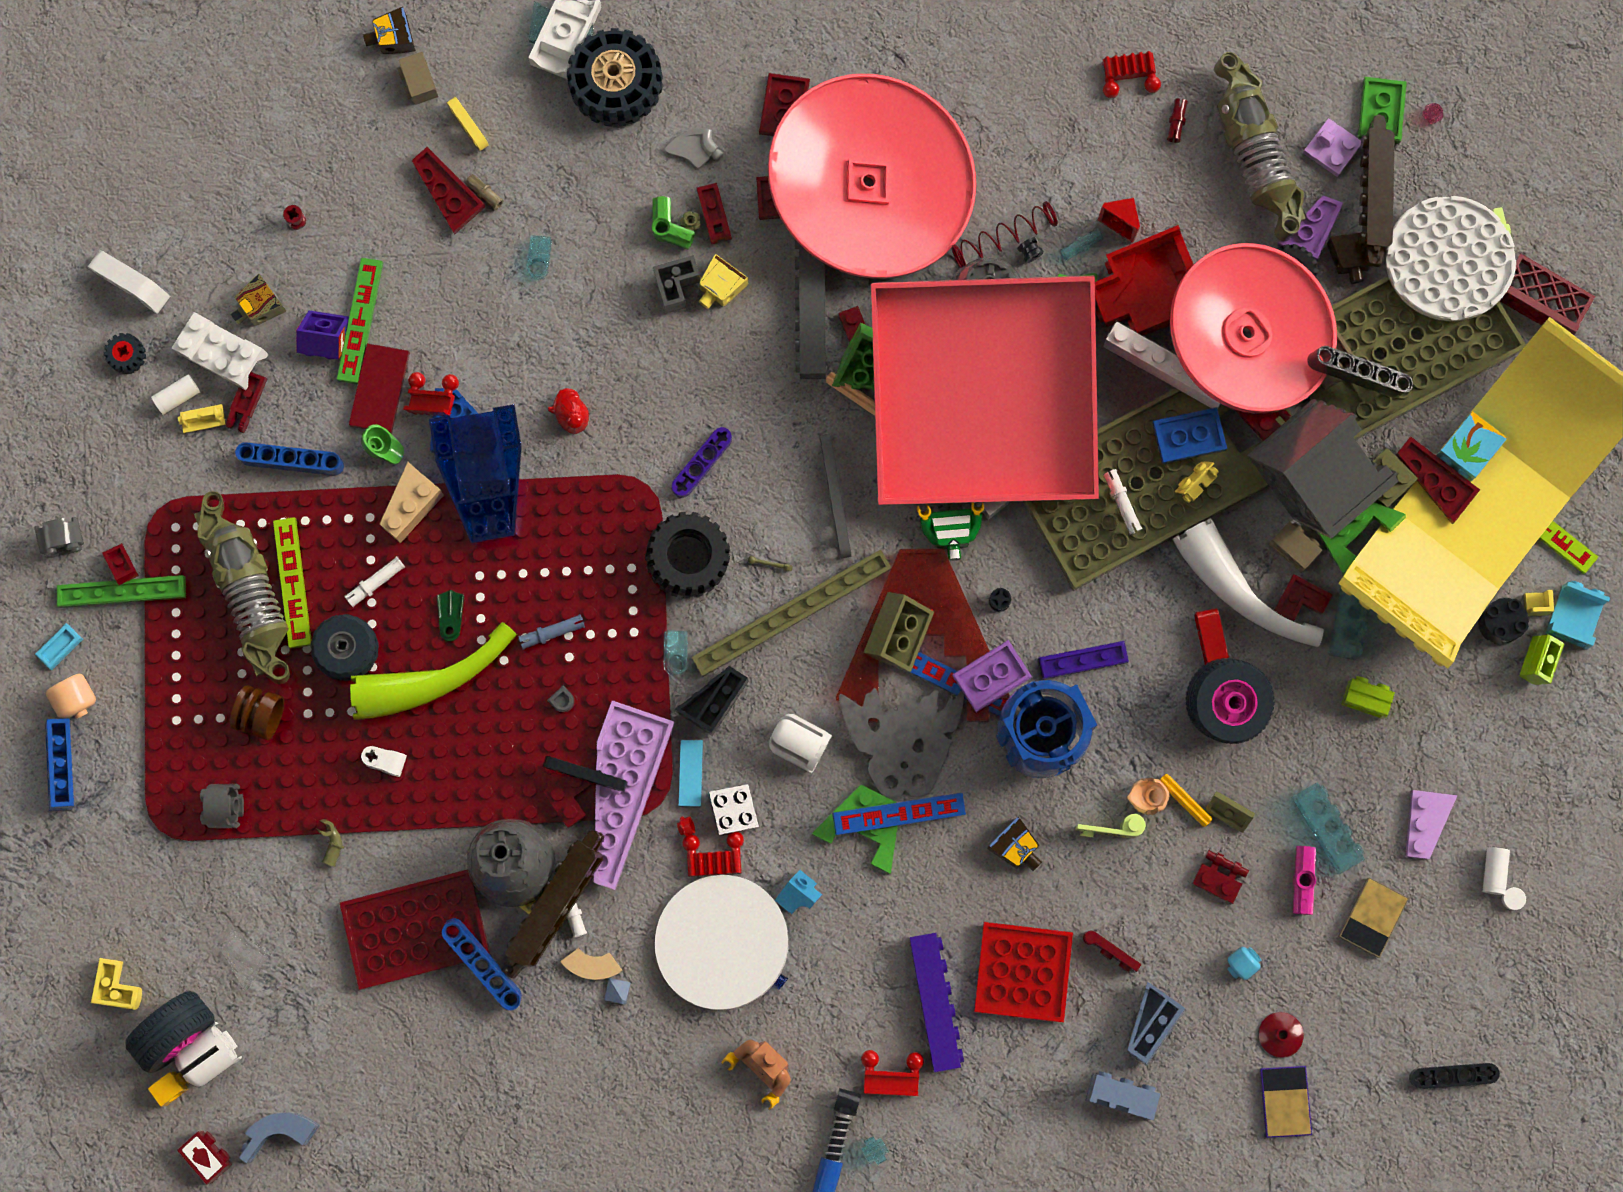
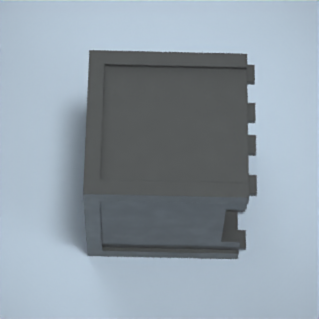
[1247,399,1398,539]

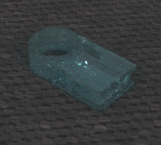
[527,235,552,280]
[664,630,688,676]

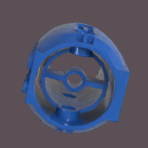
[996,680,1097,778]

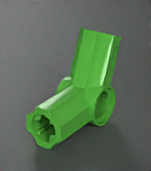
[652,196,695,250]

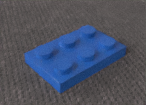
[1152,407,1227,464]

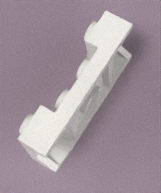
[529,0,601,79]
[172,312,268,390]

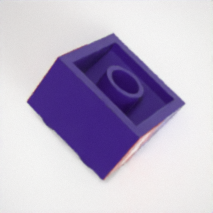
[296,310,349,360]

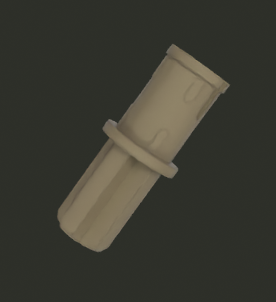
[465,174,504,210]

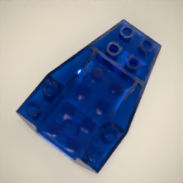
[429,404,522,543]

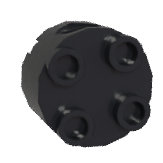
[1478,598,1529,645]

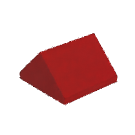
[1098,198,1140,243]

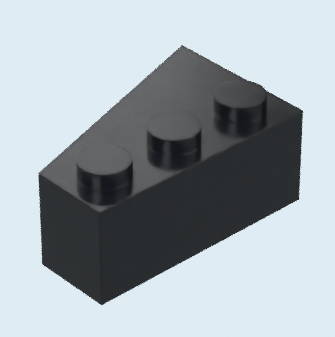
[675,666,749,736]

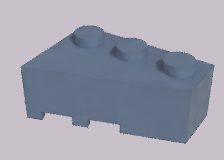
[1085,1071,1160,1120]

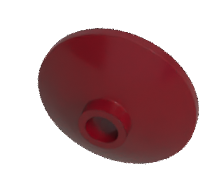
[1258,1012,1304,1058]

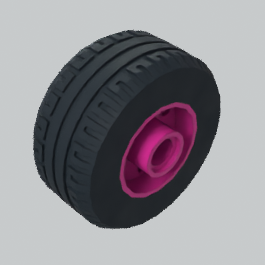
[1185,658,1275,744]
[125,991,215,1073]

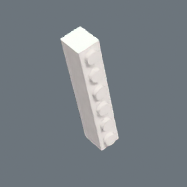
[1103,322,1221,409]

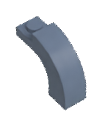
[239,1113,320,1163]

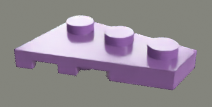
[1278,196,1343,261]

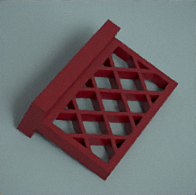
[1500,253,1596,335]

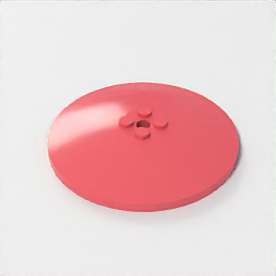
[1170,243,1337,414]

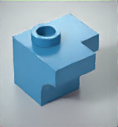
[775,870,822,914]

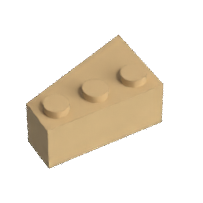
[380,462,444,543]

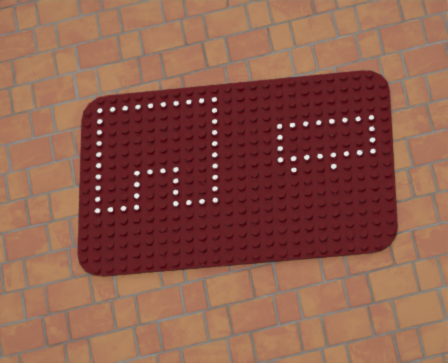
[144,474,673,841]

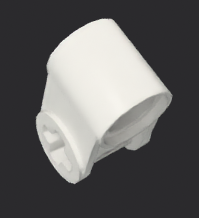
[361,746,407,777]

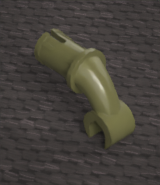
[316,819,345,867]

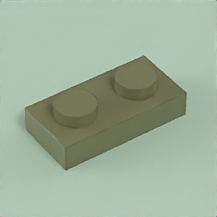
[1204,791,1255,833]

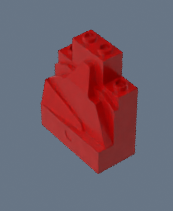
[1095,225,1194,336]

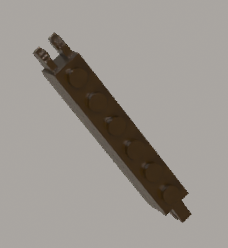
[1358,114,1395,267]
[502,830,605,979]

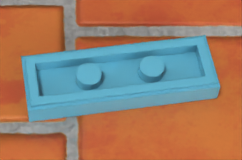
[679,740,703,807]

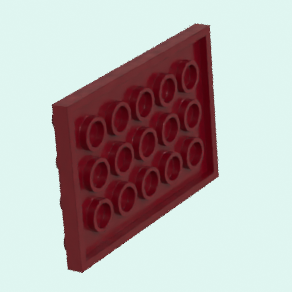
[340,869,491,990]

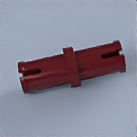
[1167,98,1188,143]

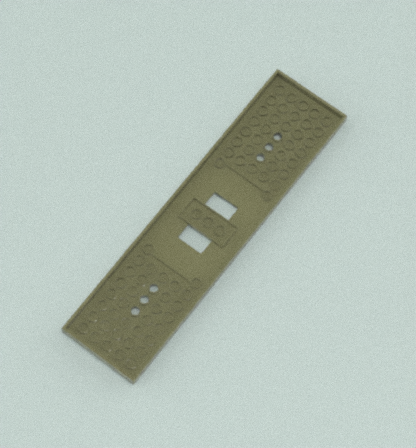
[1023,276,1526,591]

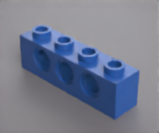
[45,718,74,811]

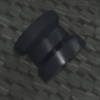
[1017,237,1044,263]
[989,588,1011,612]

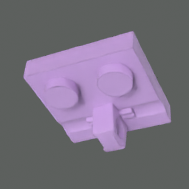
[1303,118,1361,177]

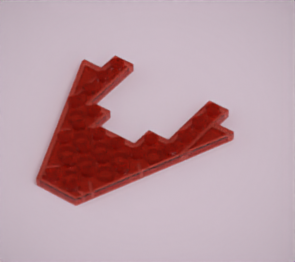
[836,548,1010,723]

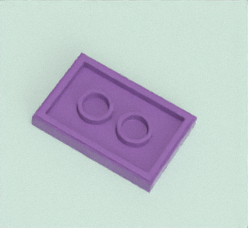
[952,640,1032,713]

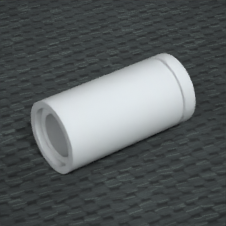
[151,374,200,415]
[1482,847,1510,895]

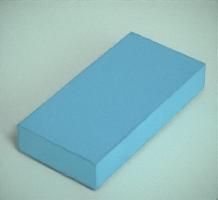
[35,623,83,670]

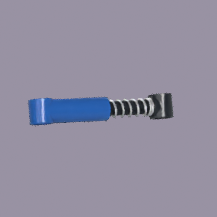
[812,1088,861,1192]

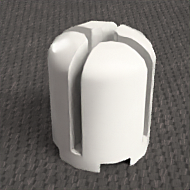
[769,714,832,773]
[174,1022,242,1087]

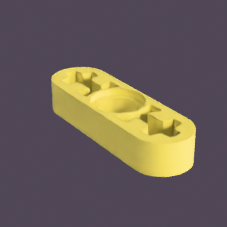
[446,97,489,151]

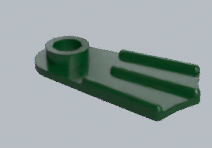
[437,590,464,641]

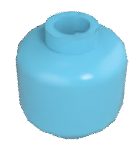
[1227,947,1262,980]

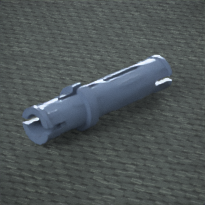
[518,614,585,649]

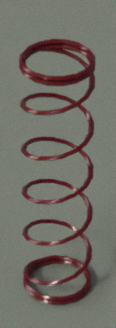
[951,201,1058,268]

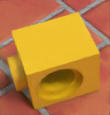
[148,1071,188,1107]

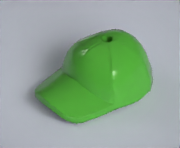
[361,424,404,465]

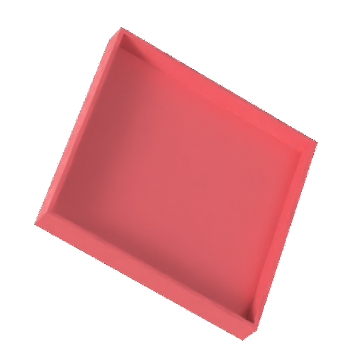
[871,275,1099,505]

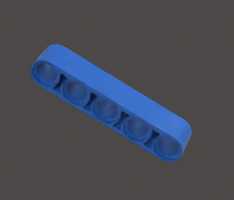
[235,442,344,476]
[442,918,522,1010]

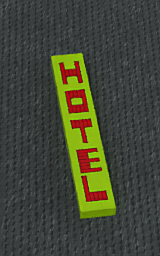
[273,517,311,649]
[1539,521,1598,574]

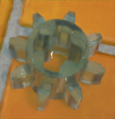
[862,1136,889,1165]

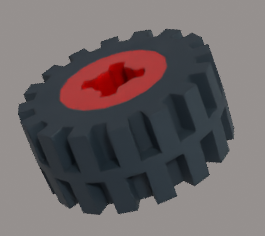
[104,333,146,374]

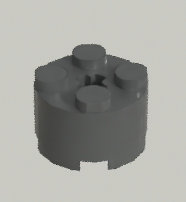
[34,517,84,558]
[200,784,244,829]

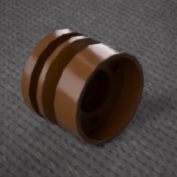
[230,685,284,740]

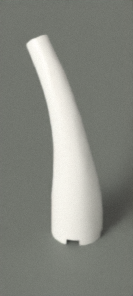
[1173,518,1324,647]

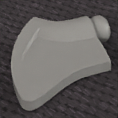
[665,128,723,169]

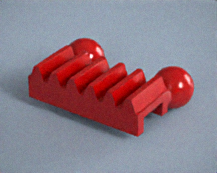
[1102,51,1161,98]
[403,372,459,417]
[682,832,744,877]
[861,1050,924,1096]

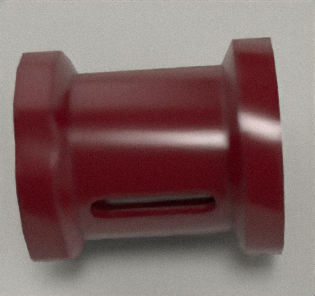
[283,205,306,230]

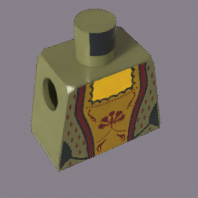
[231,274,286,326]

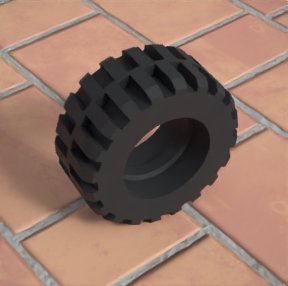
[645,512,730,599]

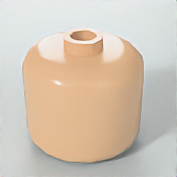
[46,673,96,719]

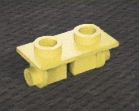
[178,404,226,433]
[1175,461,1219,503]

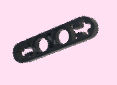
[542,756,628,792]
[1409,1063,1500,1089]

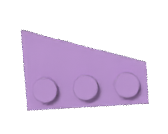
[1405,790,1457,860]

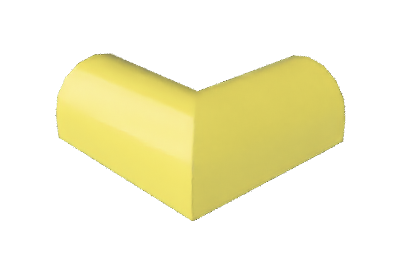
[91,958,142,1010]

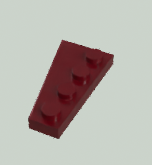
[412,147,485,235]
[1396,436,1480,524]

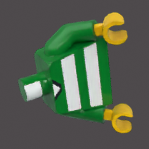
[917,502,984,561]

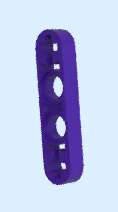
[672,427,732,498]

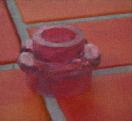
[1422,103,1443,124]

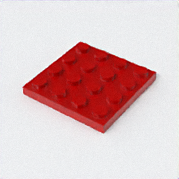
[974,922,1073,1023]

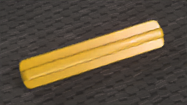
[1159,774,1212,827]

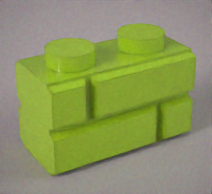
[1519,635,1564,685]
[1341,676,1395,719]

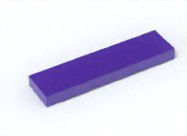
[1038,641,1129,680]

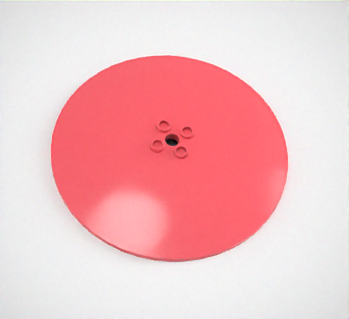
[768,74,976,279]

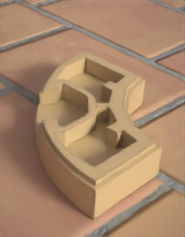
[560,948,623,980]

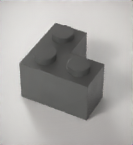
[653,255,701,314]

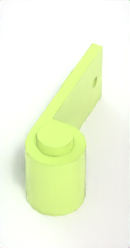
[1075,814,1146,838]

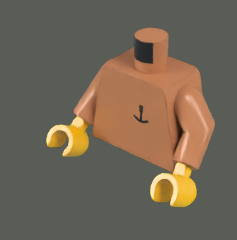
[722,1040,791,1110]

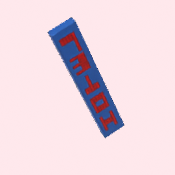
[909,652,1010,716]
[832,793,966,835]

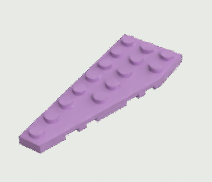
[594,701,675,890]

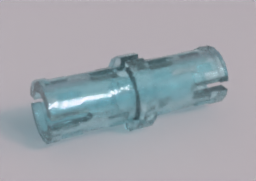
[1060,228,1103,261]

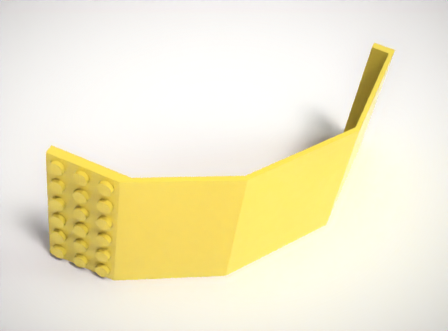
[1338,317,1623,669]

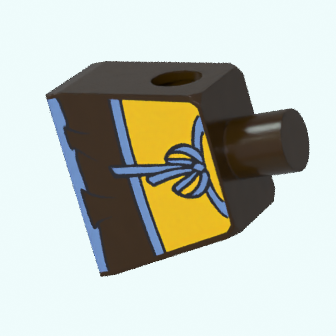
[363,7,416,54]
[987,817,1042,871]

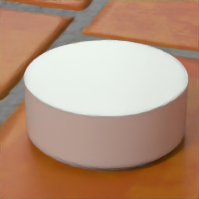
[1502,887,1526,910]

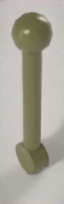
[748,556,793,571]

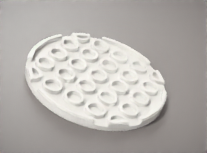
[1385,196,1516,321]
[655,875,788,1010]

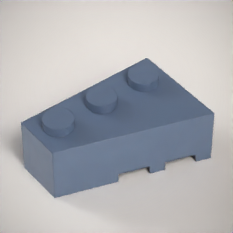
[1127,982,1185,1066]

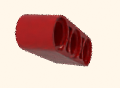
[1194,608,1229,665]

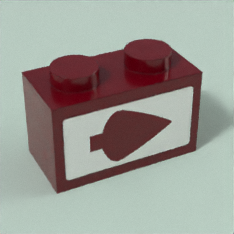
[177,1131,232,1185]

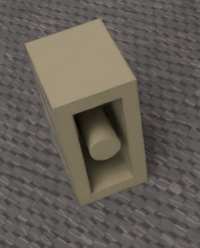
[397,52,439,105]
[1269,521,1322,573]

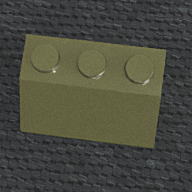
[864,592,934,672]

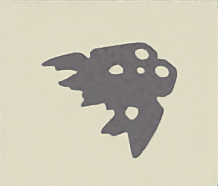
[839,688,964,797]

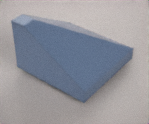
[604,978,631,1004]

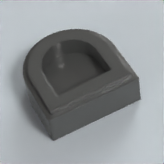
[547,685,574,713]

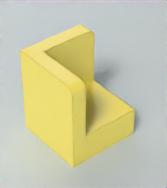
[1523,590,1554,616]

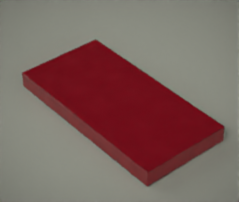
[349,343,410,434]

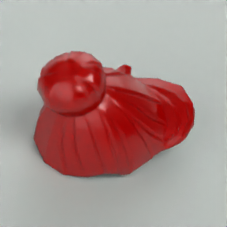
[548,388,589,434]

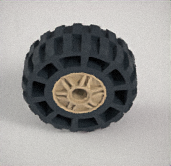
[567,28,663,127]

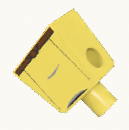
[699,254,749,309]

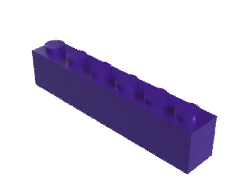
[909,933,964,1072]

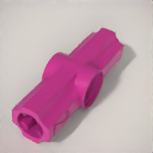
[1292,846,1317,915]

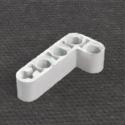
[88,250,170,314]

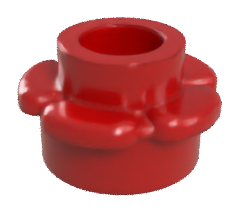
[677,816,696,837]

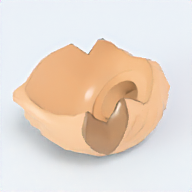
[1127,778,1170,815]

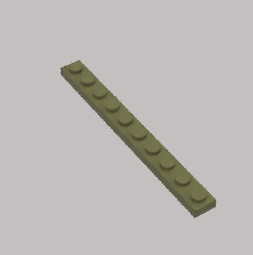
[692,550,892,677]

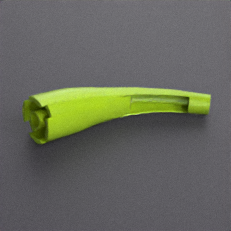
[350,622,517,720]

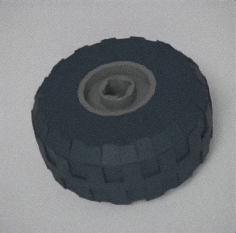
[310,614,379,681]

